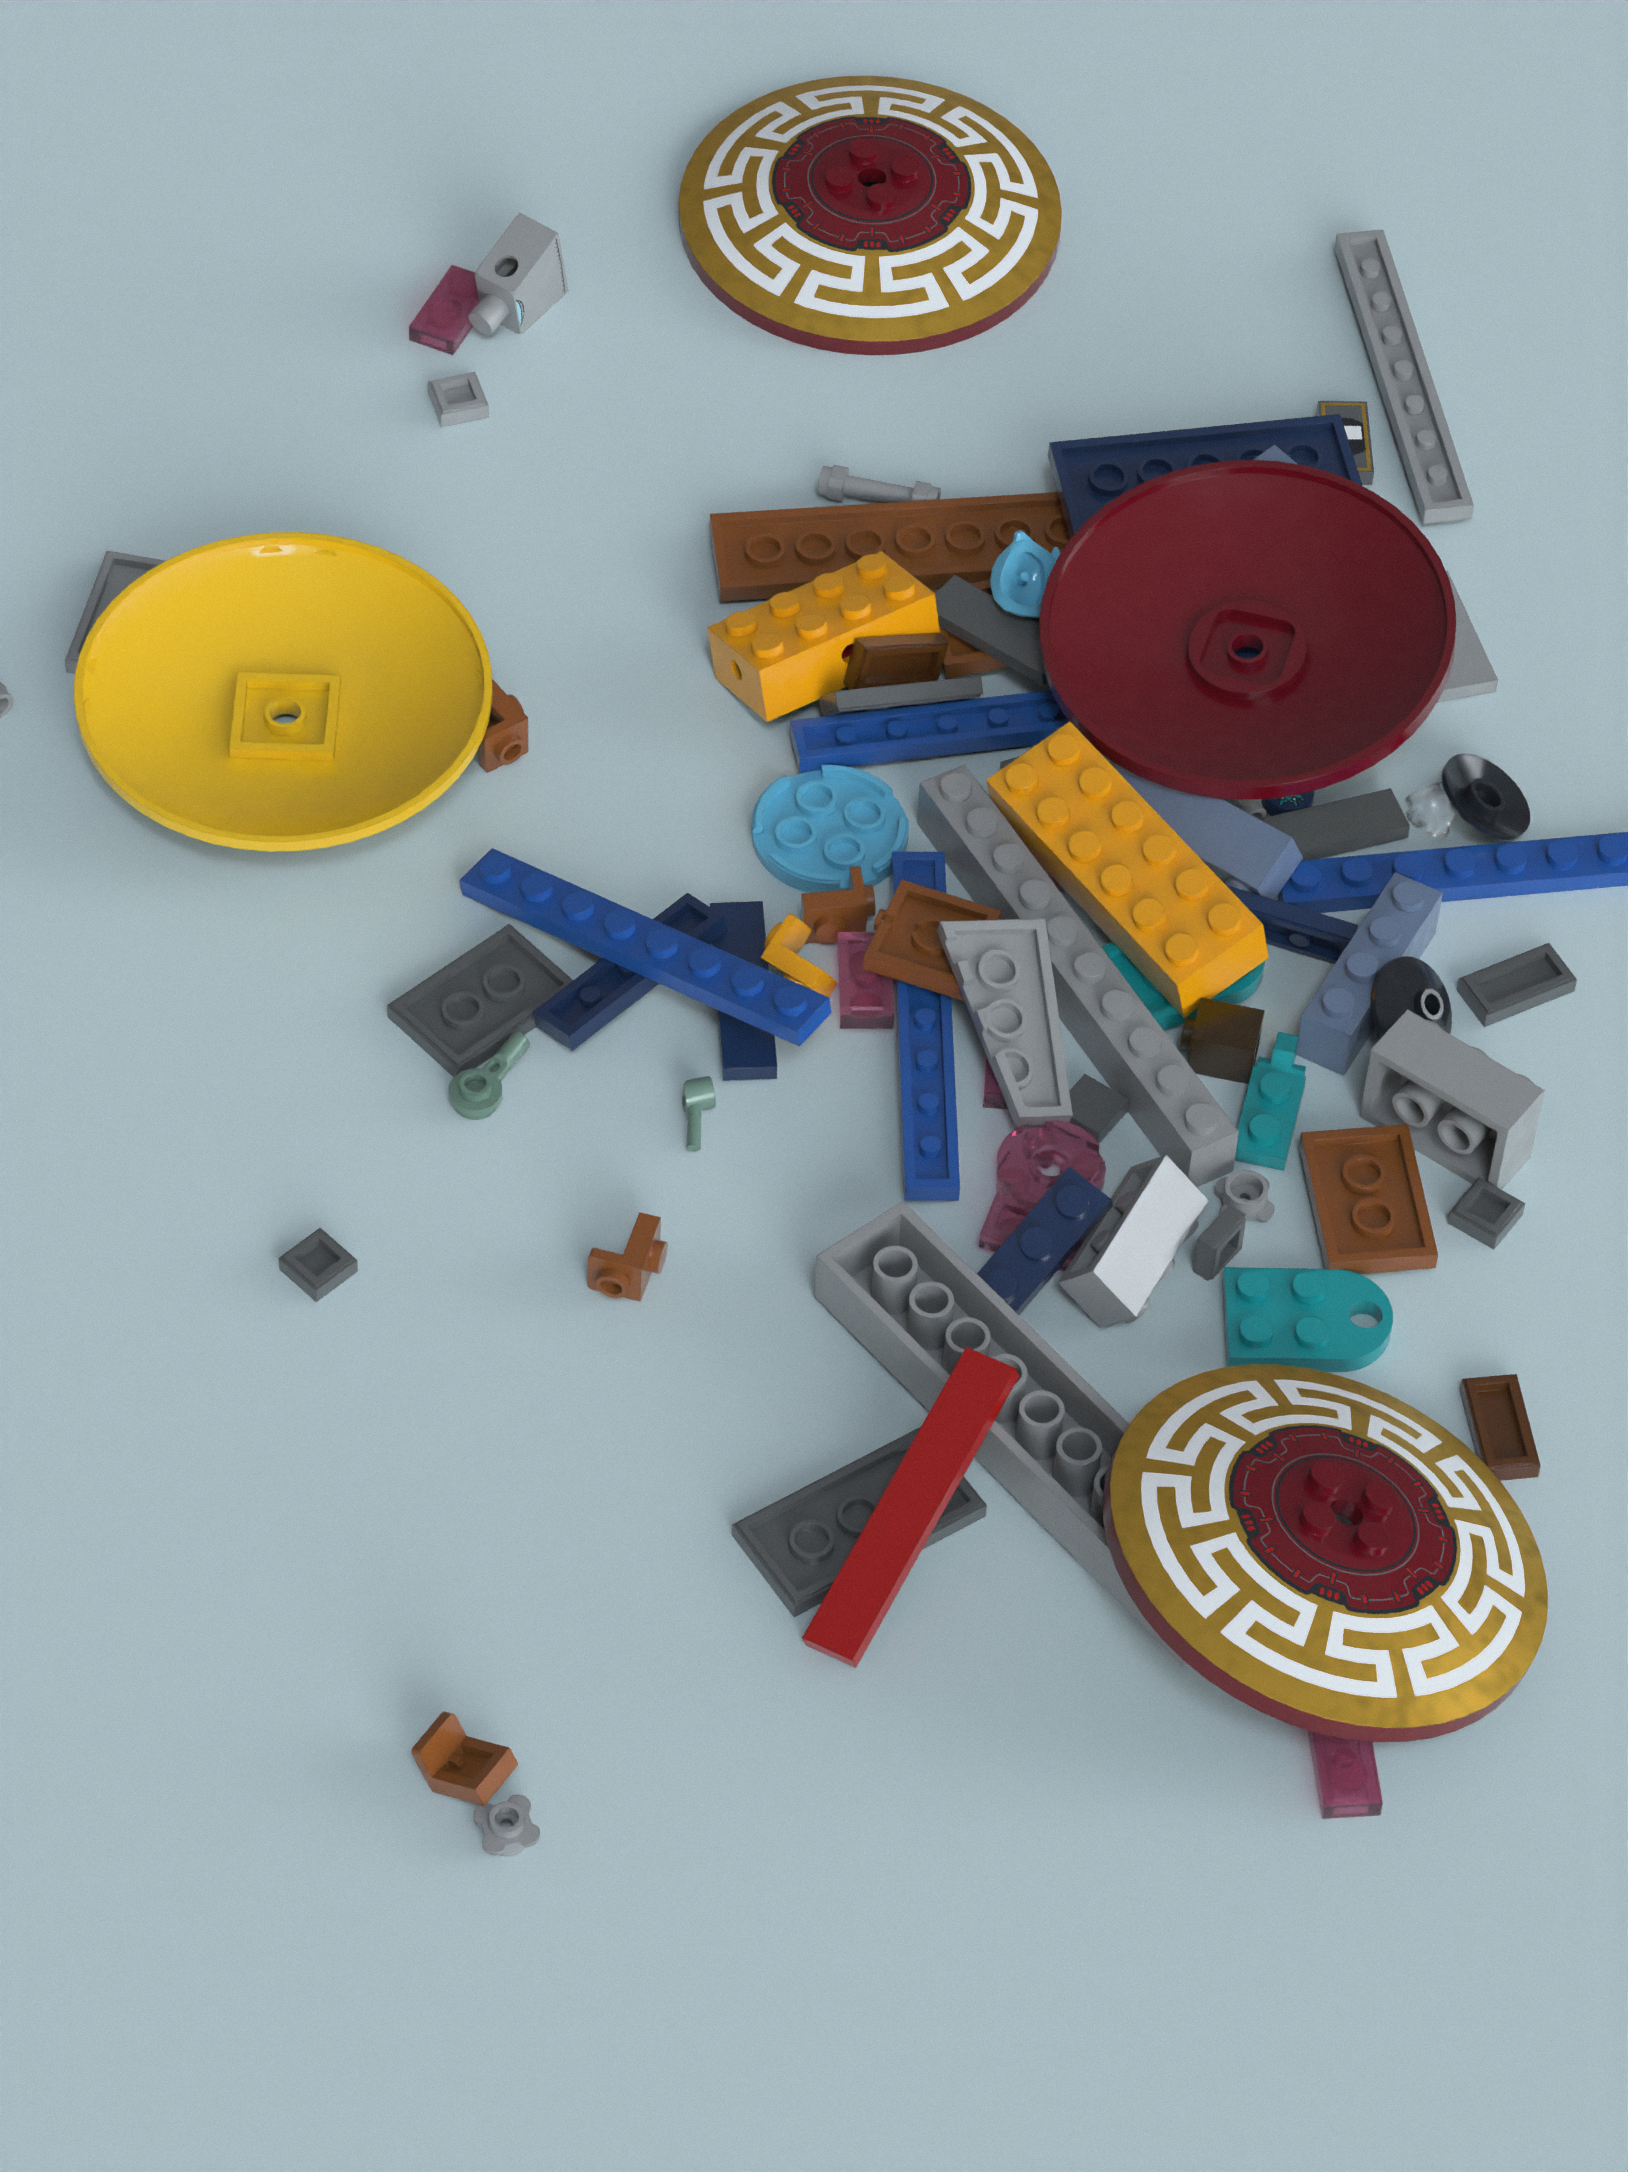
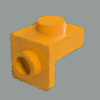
[761,913,838,997]

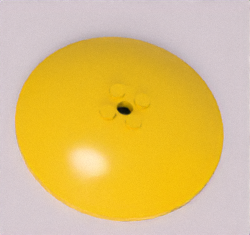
[74,532,492,852]

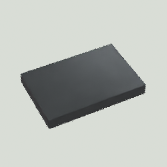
[387,924,573,1077]

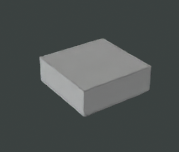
[428,372,489,427]

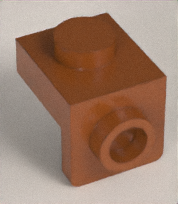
[479,679,528,773]
[800,866,876,944]
[588,1212,668,1302]
[412,1711,518,1806]

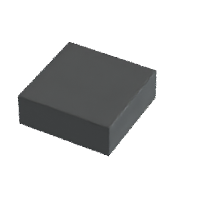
[1062,1074,1130,1145]
[1448,1177,1525,1250]
[1193,1205,1246,1281]
[278,1228,358,1302]

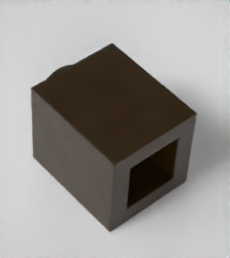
[1180,998,1265,1084]

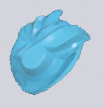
[990,530,1061,618]

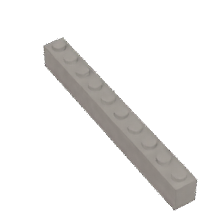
[917,764,1239,1187]

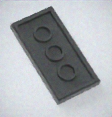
[732,1427,987,1617]

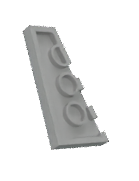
[936,919,1073,1126]

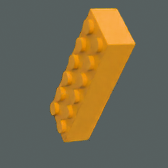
[986,722,1269,1018]

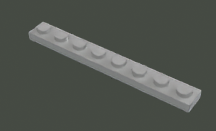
[1335,229,1474,524]

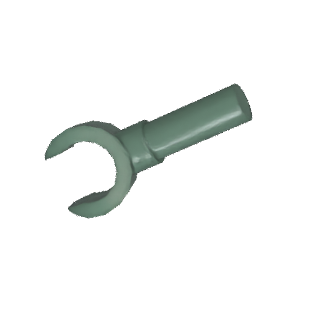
[682,1076,716,1152]

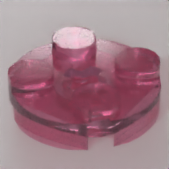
[996,1120,1106,1215]

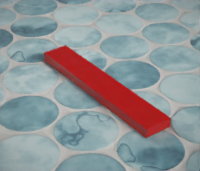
[802,1347,1019,1668]

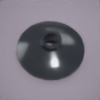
[1442,754,1530,840]
[1371,956,1452,1038]

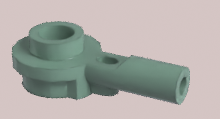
[449,1032,530,1120]

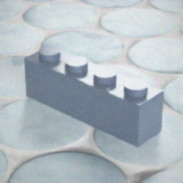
[1110,761,1303,900]
[1296,872,1443,1076]

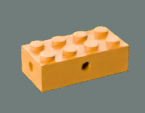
[707,551,940,722]

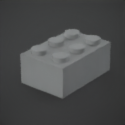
[1360,1010,1545,1190]

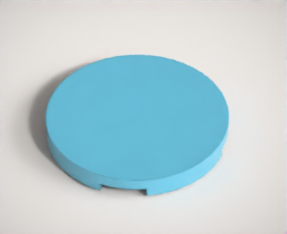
[752,765,909,893]

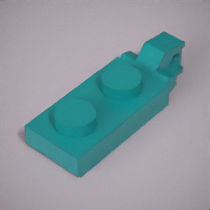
[1235,1032,1306,1171]

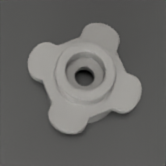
[1215,1170,1275,1221]
[473,1795,540,1856]

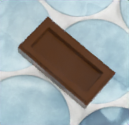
[843,633,949,690]
[1459,1374,1541,1481]

